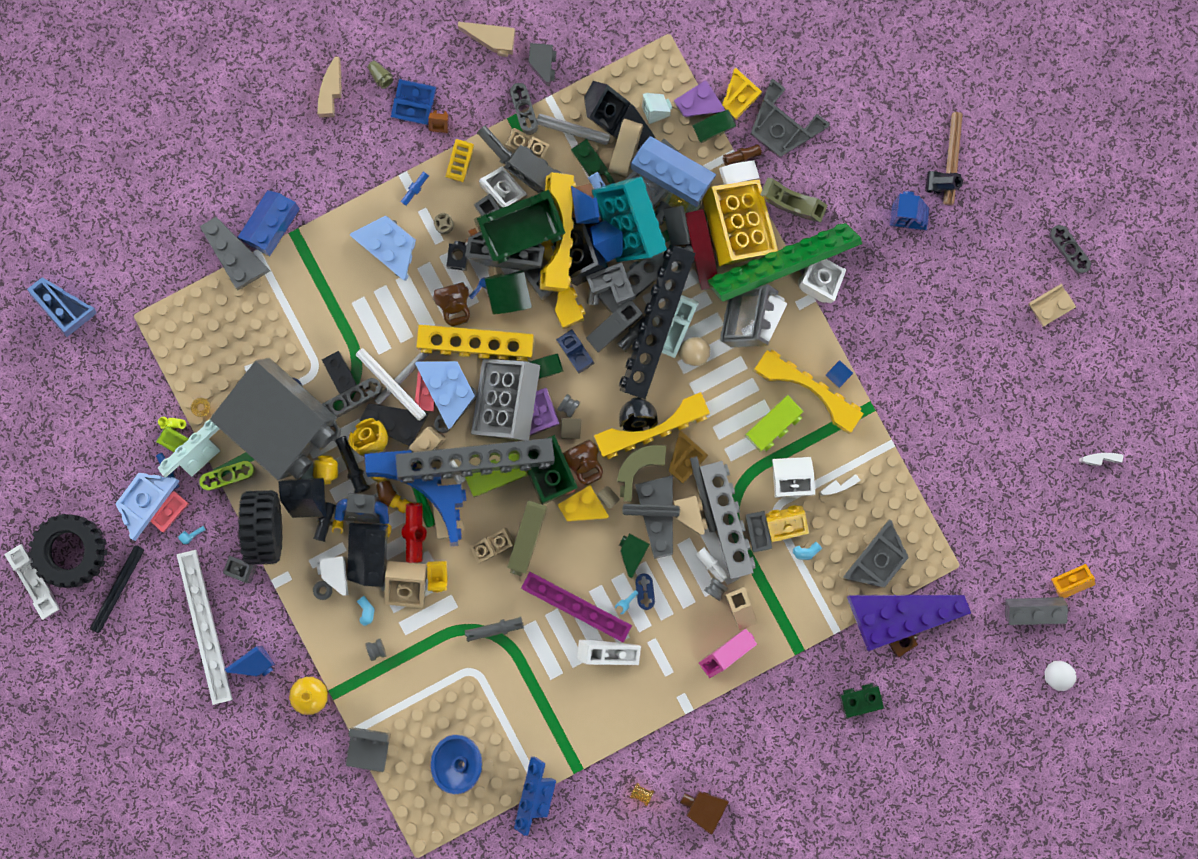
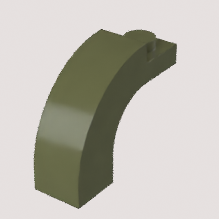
[761,177,828,223]
[617,445,666,502]

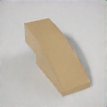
[317,57,342,118]

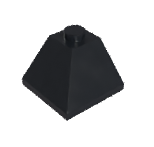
[584,81,631,136]

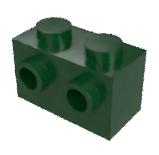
[839,683,884,718]

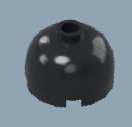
[619,397,658,432]

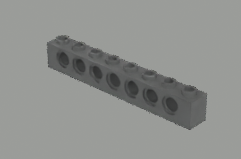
[395,438,554,483]

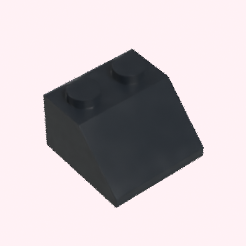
[278,478,326,518]

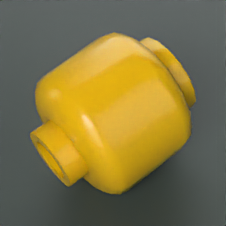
[313,455,338,484]

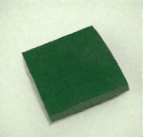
[484,270,532,315]

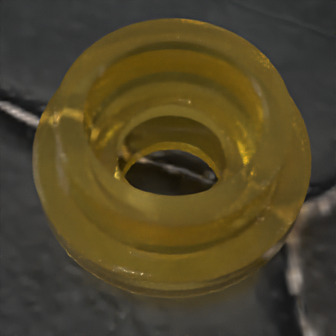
[191,398,210,417]

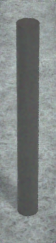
[690,456,717,532]

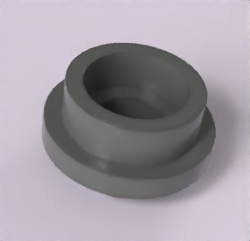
[313,581,333,600]

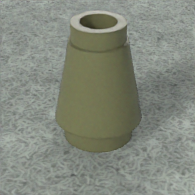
[367,60,394,89]

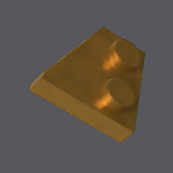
[668,431,708,484]

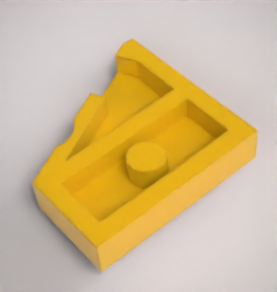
[722,68,762,120]
[558,485,609,522]

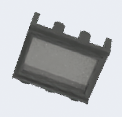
[720,284,779,347]

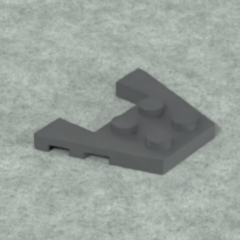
[750,78,830,158]

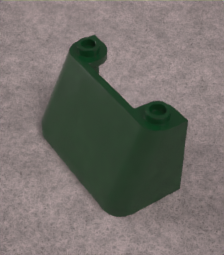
[474,190,566,264]

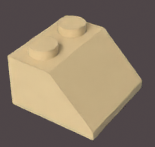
[385,561,427,608]

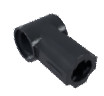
[925,171,963,194]

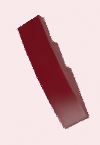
[685,209,717,291]

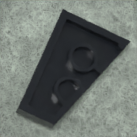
[360,403,429,447]

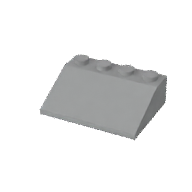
[471,359,540,441]

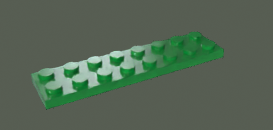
[707,223,862,302]

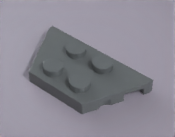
[843,519,909,588]

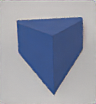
[571,186,600,224]
[589,221,623,263]

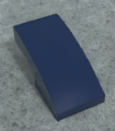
[556,329,595,374]

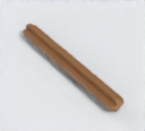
[943,112,963,205]

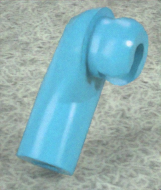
[793,542,822,560]
[357,596,375,626]

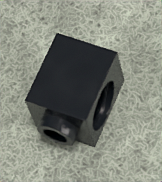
[446,241,468,271]

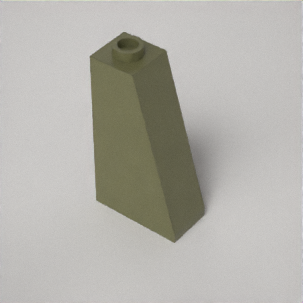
[507,500,547,576]

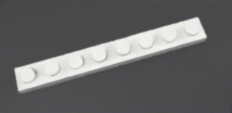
[177,550,233,705]

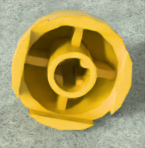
[348,418,388,457]
[289,677,328,715]

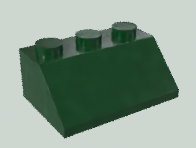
[527,435,578,505]

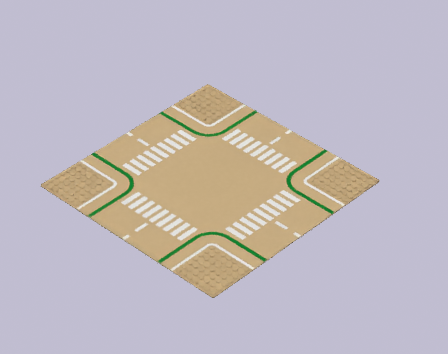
[134,34,959,858]

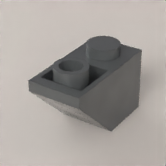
[529,43,557,86]

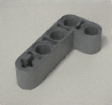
[322,378,383,441]

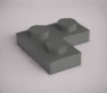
[586,262,636,305]

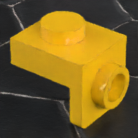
[427,561,448,593]

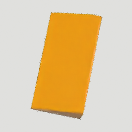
[1051,564,1095,599]

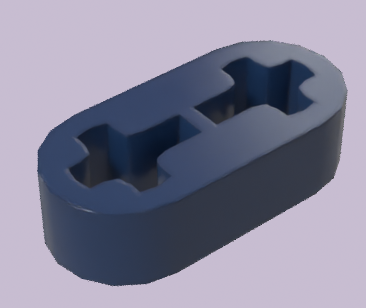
[635,573,655,610]

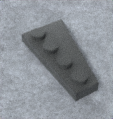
[635,475,673,559]

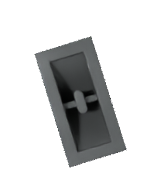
[223,555,257,583]

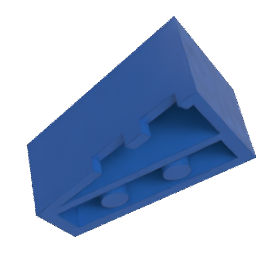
[890,191,930,231]

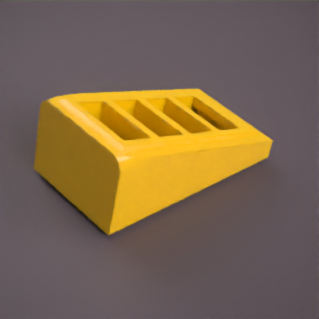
[445,139,475,183]

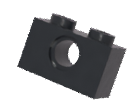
[321,351,358,394]

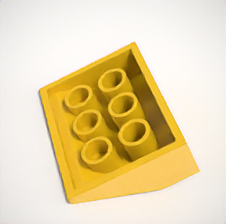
[702,179,778,266]

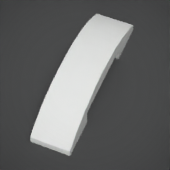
[4,544,60,620]

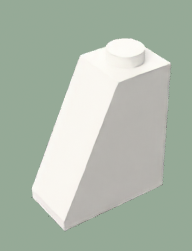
[750,295,787,347]

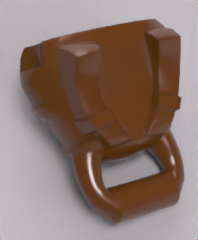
[433,282,470,327]
[563,440,603,485]

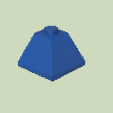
[224,646,275,677]

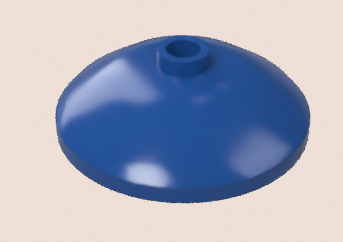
[431,735,482,794]

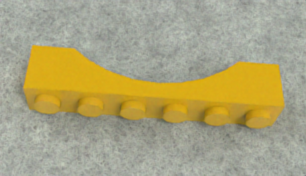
[540,172,576,292]
[540,240,586,330]
[753,350,864,434]
[594,392,710,459]

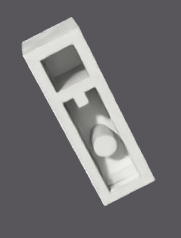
[577,640,641,665]

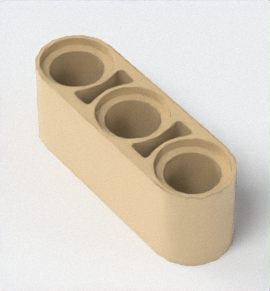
[609,119,643,177]

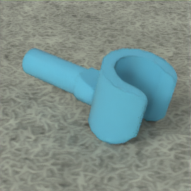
[178,526,206,544]
[615,590,638,614]

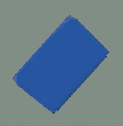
[825,360,853,388]

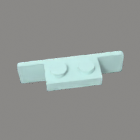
[158,420,220,478]

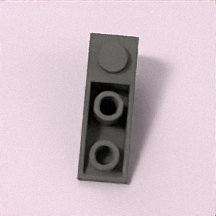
[586,300,643,352]

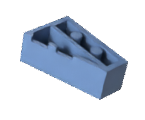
[27,277,97,337]

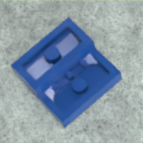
[391,79,437,125]

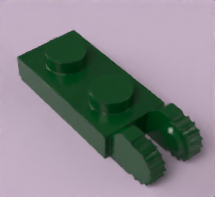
[571,139,615,184]

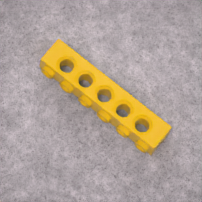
[416,324,534,362]

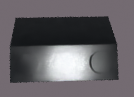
[347,523,388,587]

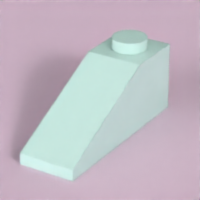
[642,93,672,124]

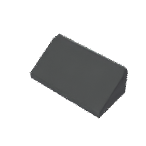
[663,205,691,246]

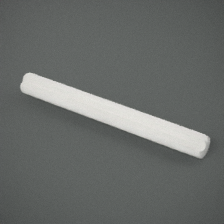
[356,348,426,421]

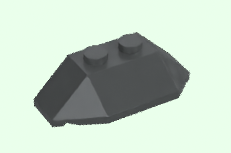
[465,232,545,271]

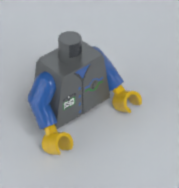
[332,493,392,537]

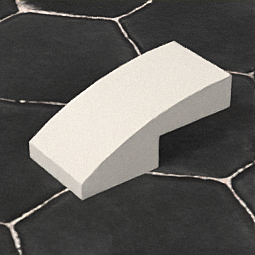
[719,160,760,185]
[1079,453,1124,466]
[819,474,861,496]

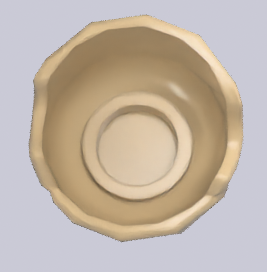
[679,337,710,366]

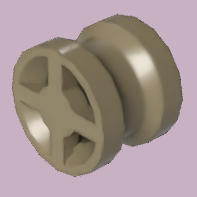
[434,213,454,234]

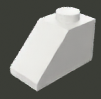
[317,556,349,596]

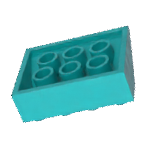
[591,177,667,262]

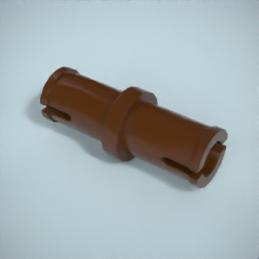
[723,144,762,166]

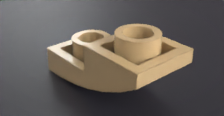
[505,128,549,159]
[469,528,514,564]

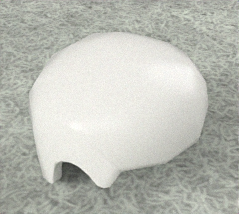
[1045,661,1077,691]

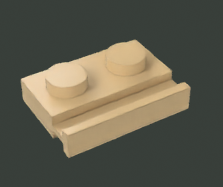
[1028,284,1076,327]

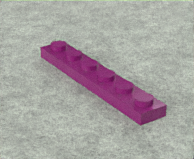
[520,571,632,643]

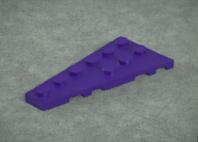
[847,595,971,651]

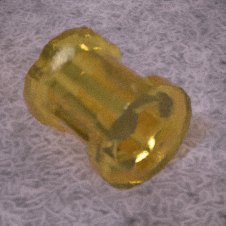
[629,782,654,806]

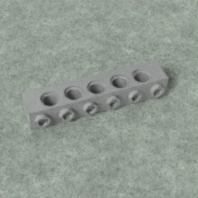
[700,461,756,579]

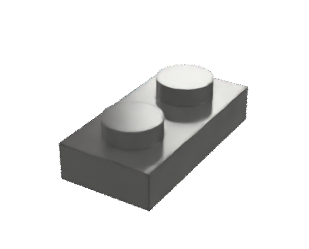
[745,511,772,553]

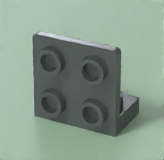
[346,727,391,772]

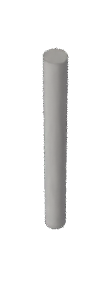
[374,352,429,405]

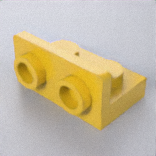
[765,505,809,542]

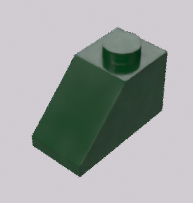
[619,533,650,579]

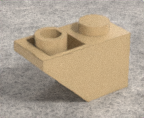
[673,496,707,535]
[725,587,757,631]

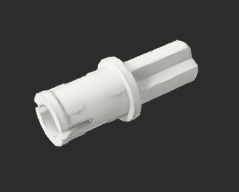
[695,547,728,583]

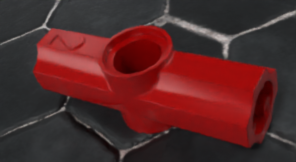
[401,503,427,563]

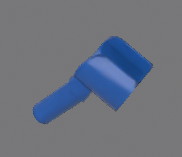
[469,277,486,299]

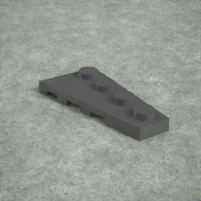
[200,217,270,291]

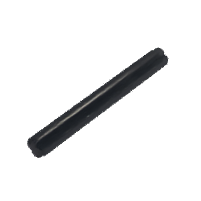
[90,545,144,633]

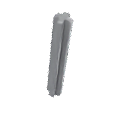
[537,114,610,145]

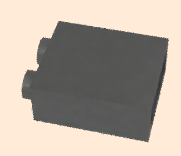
[209,358,338,480]

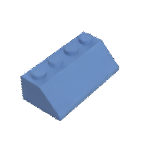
[631,136,716,207]

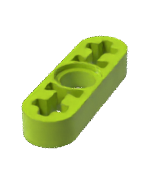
[199,461,255,491]

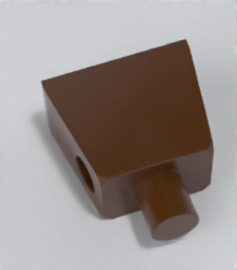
[680,790,729,835]

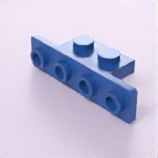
[514,756,556,836]

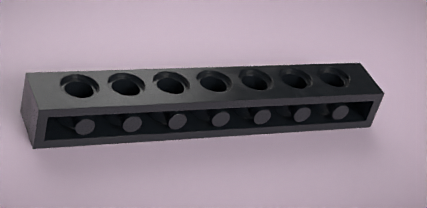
[619,245,696,400]

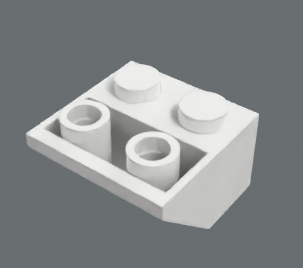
[772,457,815,498]

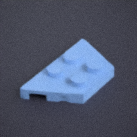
[350,216,416,281]
[415,361,475,430]
[116,473,179,541]

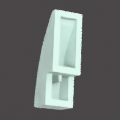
[662,295,699,358]

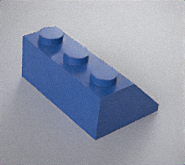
[237,190,300,257]

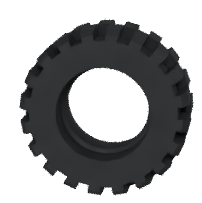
[238,490,283,565]
[28,514,107,588]

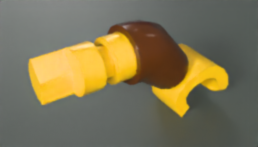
[371,477,412,514]

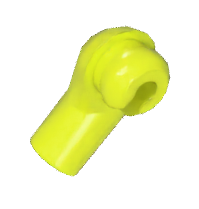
[158,416,186,429]

